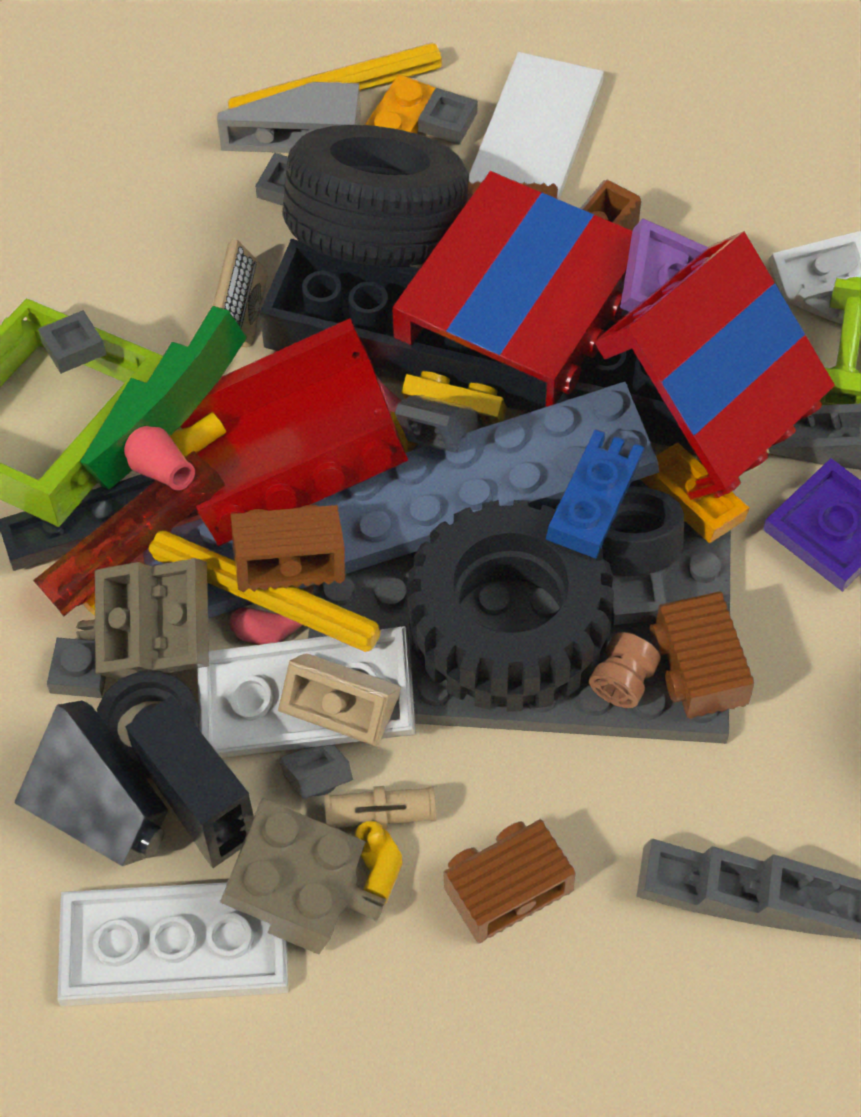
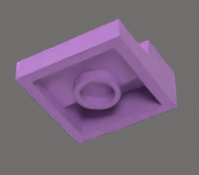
[620,218,708,312]

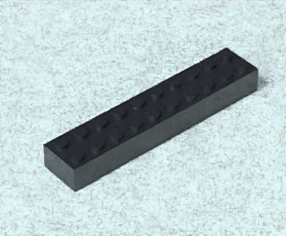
[259,238,695,452]

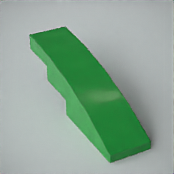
[80,306,247,489]

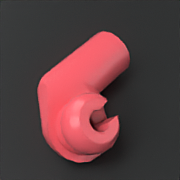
[229,607,303,645]

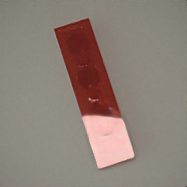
[33,450,226,616]

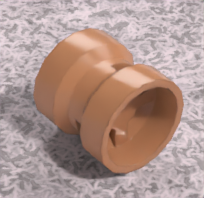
[589,632,661,708]

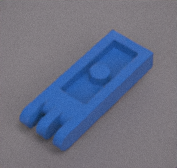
[545,429,645,559]

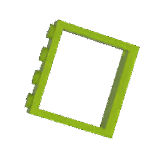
[0,298,163,527]

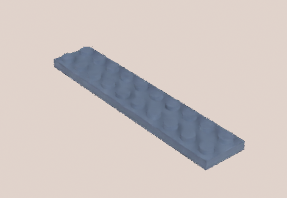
[139,382,659,618]

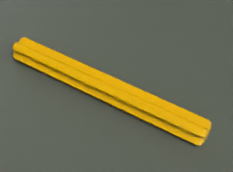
[228,43,442,109]
[149,530,381,652]

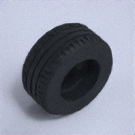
[282,125,469,267]

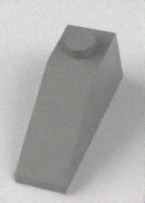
[217,82,361,153]

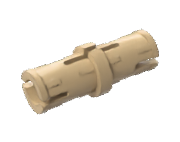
[324,786,436,830]

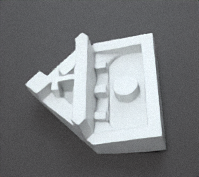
[768,231,861,324]

